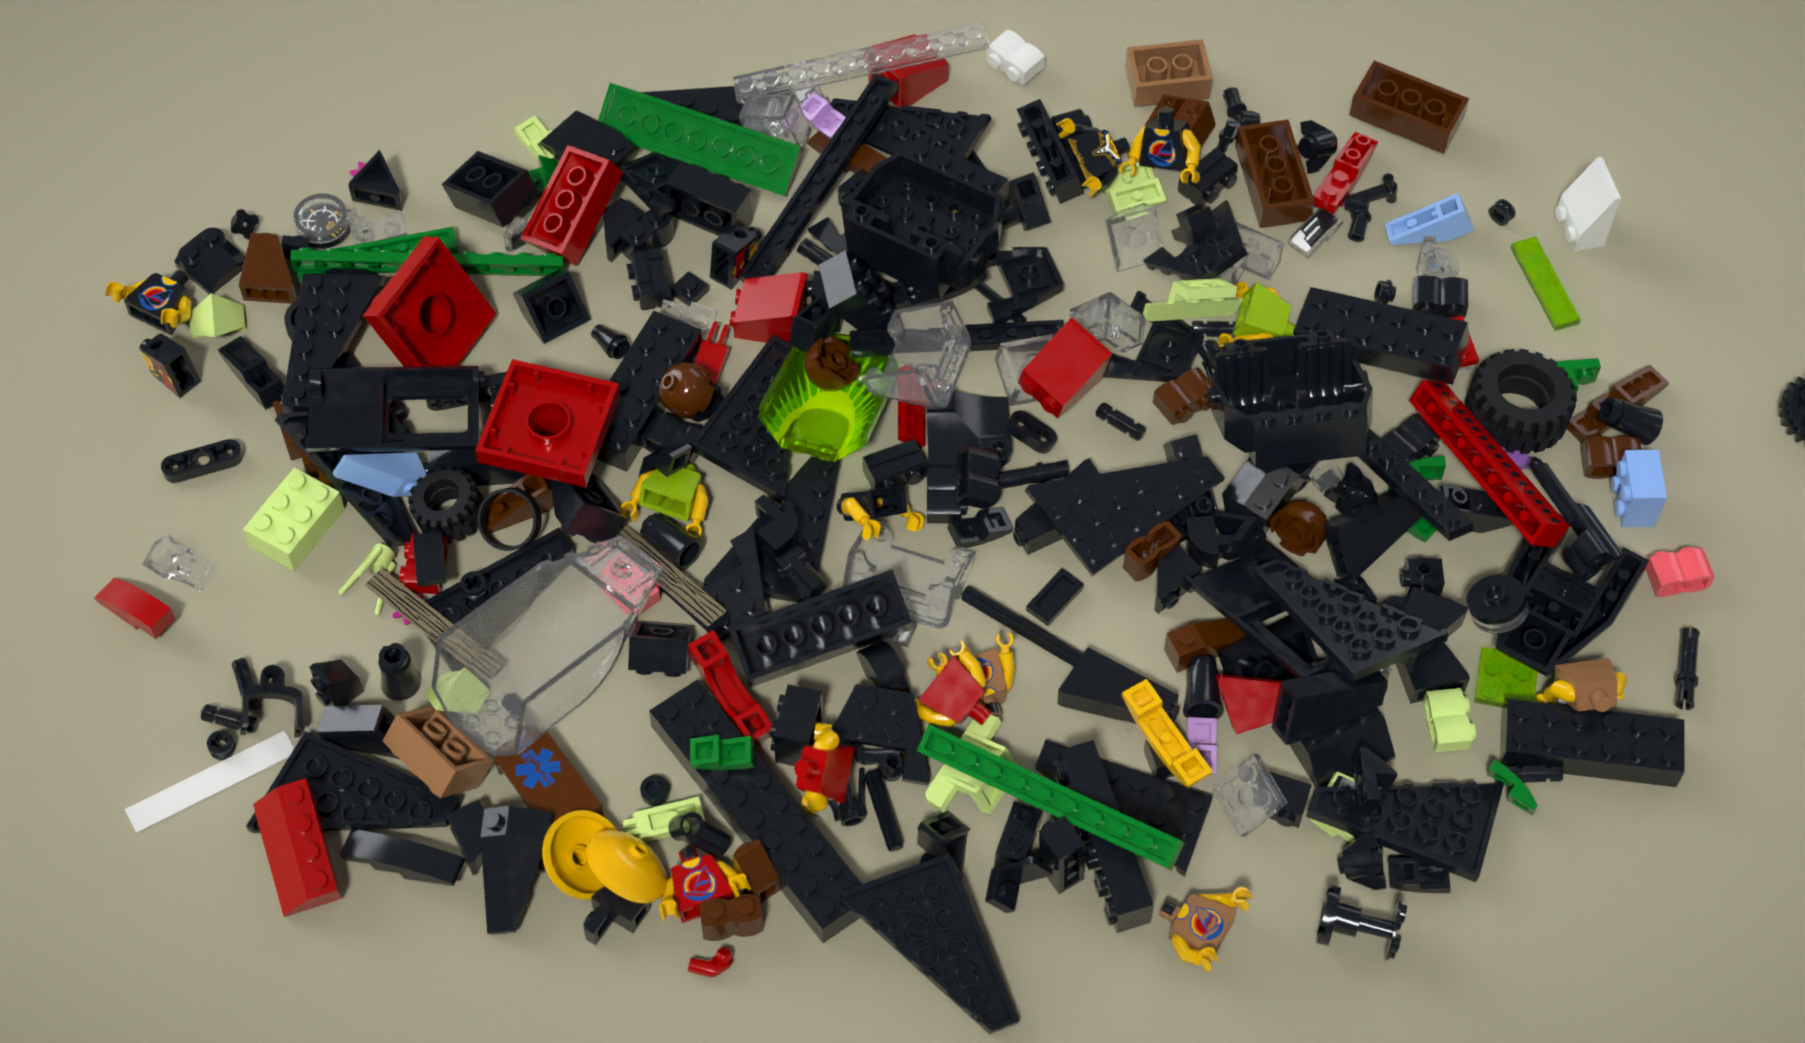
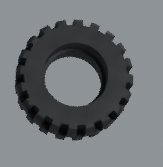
[1465,349,1577,454]

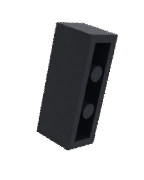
[1039,816,1085,894]

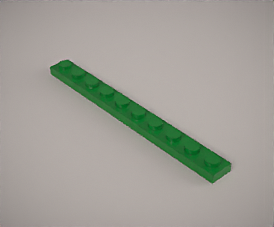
[291,248,563,276]
[917,724,1185,871]

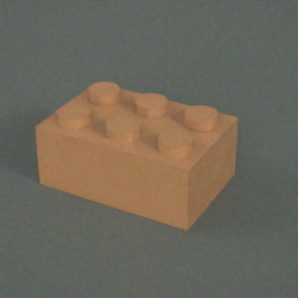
[1125,39,1213,107]
[383,706,494,798]

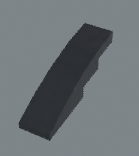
[340,829,465,886]

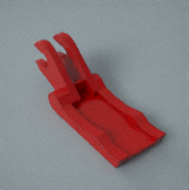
[694,321,731,385]

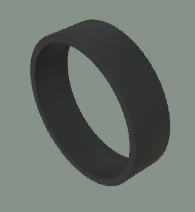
[477,488,542,551]

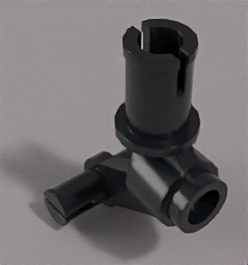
[1217,87,1260,153]
[1344,173,1398,242]

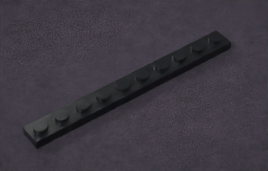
[739,74,899,282]

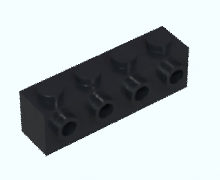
[1017,99,1084,204]

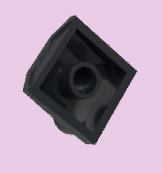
[174,227,245,295]

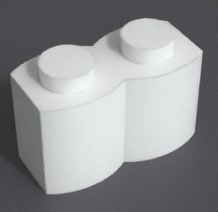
[986,30,1045,85]

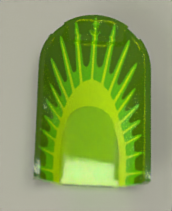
[758,333,898,462]

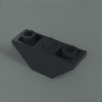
[1440,485,1514,533]

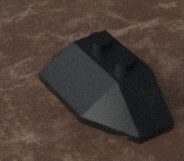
[1222,457,1318,534]

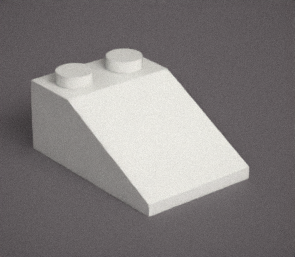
[1555,157,1621,252]

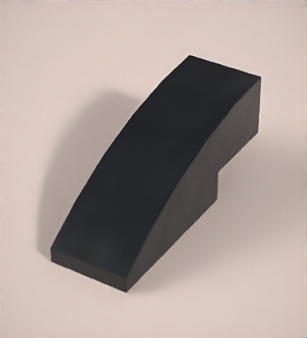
[218,336,285,410]

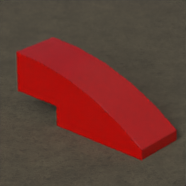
[94,578,175,639]

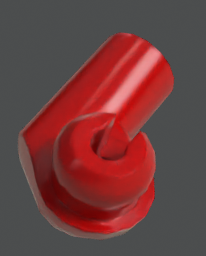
[688,948,733,978]

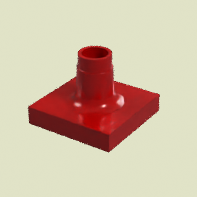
[363,236,496,367]
[475,359,620,487]

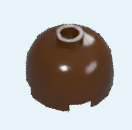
[804,336,859,392]
[659,362,714,419]
[1270,500,1328,556]

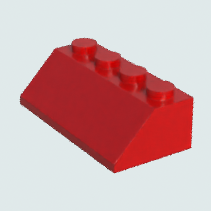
[520,145,623,266]
[253,778,343,917]

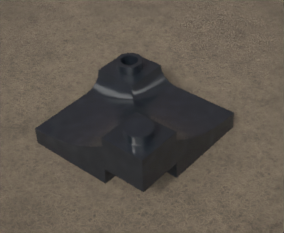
[926,386,1012,467]

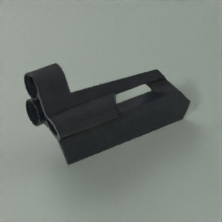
[1529,457,1624,582]

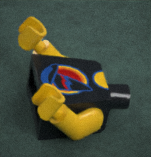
[1119,107,1201,184]
[105,270,192,336]
[836,485,924,540]

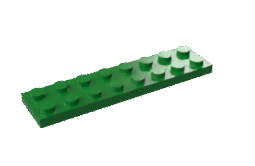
[598,83,803,197]

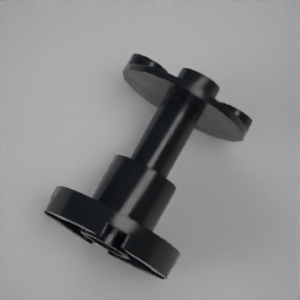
[1316,884,1407,960]

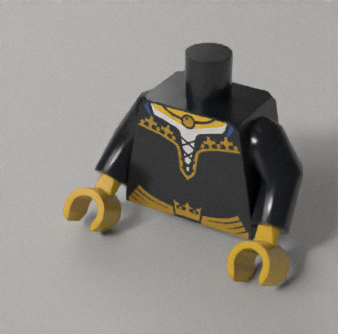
[1056,118,1130,197]

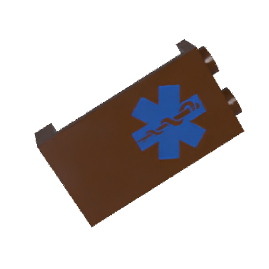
[494,727,604,823]

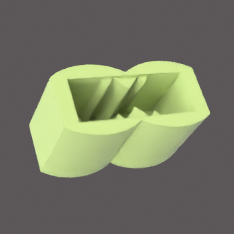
[1423,688,1476,753]

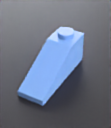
[1385,193,1474,245]
[333,452,426,497]

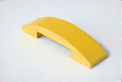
[1122,679,1213,788]

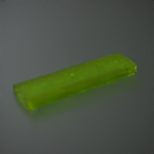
[1510,237,1581,331]

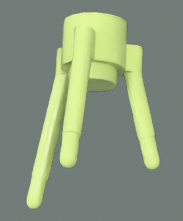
[338,543,396,615]

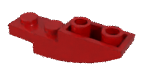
[1313,132,1378,214]

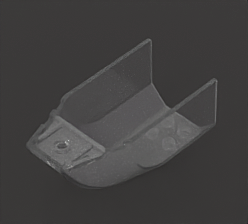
[432,536,663,756]

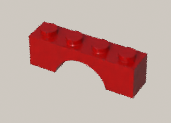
[687,630,772,747]

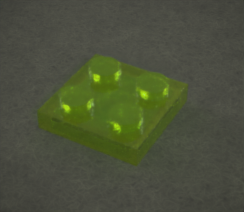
[1474,647,1538,708]

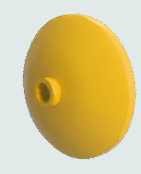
[542,810,617,900]
[586,830,667,903]

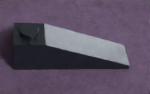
[481,806,554,935]

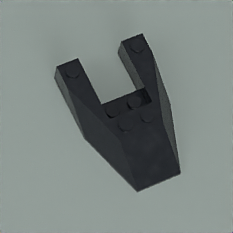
[1495,515,1649,677]

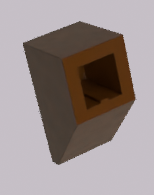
[733,839,780,904]

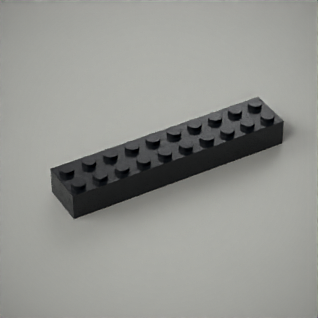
[649,680,862,943]

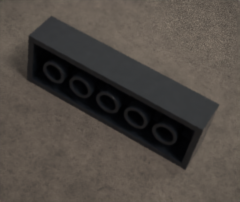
[1293,287,1470,385]
[597,311,703,472]
[728,569,913,688]
[1500,699,1685,787]
[1055,740,1154,933]

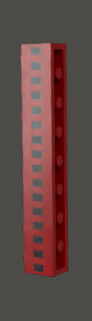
[1409,379,1570,548]

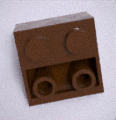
[1144,95,1216,147]

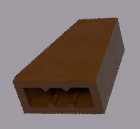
[239,233,297,304]

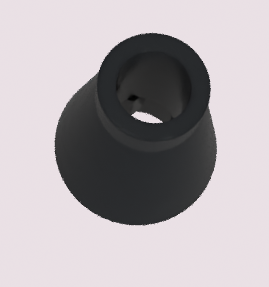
[591,324,630,359]

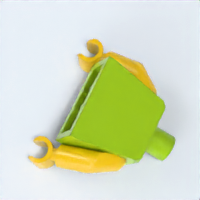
[1218,281,1296,347]
[620,463,708,539]

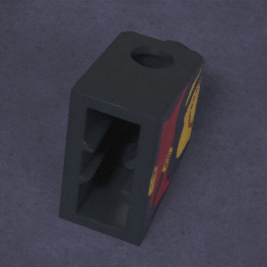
[710,224,762,290]
[139,333,201,398]

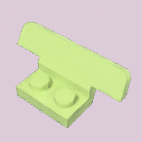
[1143,278,1243,322]
[925,715,1017,814]

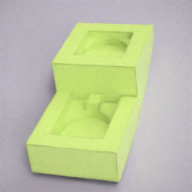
[514,116,555,159]

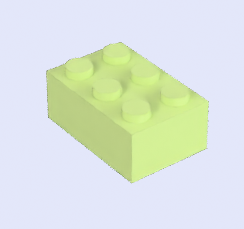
[243,468,345,572]

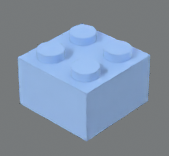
[1611,450,1667,527]

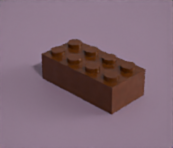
[1349,60,1469,154]
[1235,119,1315,228]

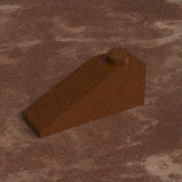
[486,474,554,533]
[1164,619,1246,673]

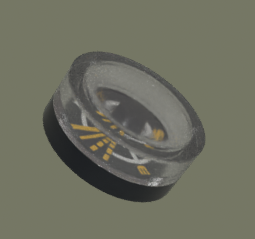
[293,193,350,248]
[1467,575,1529,633]

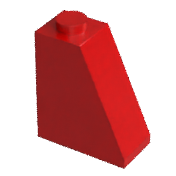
[1215,674,1282,735]

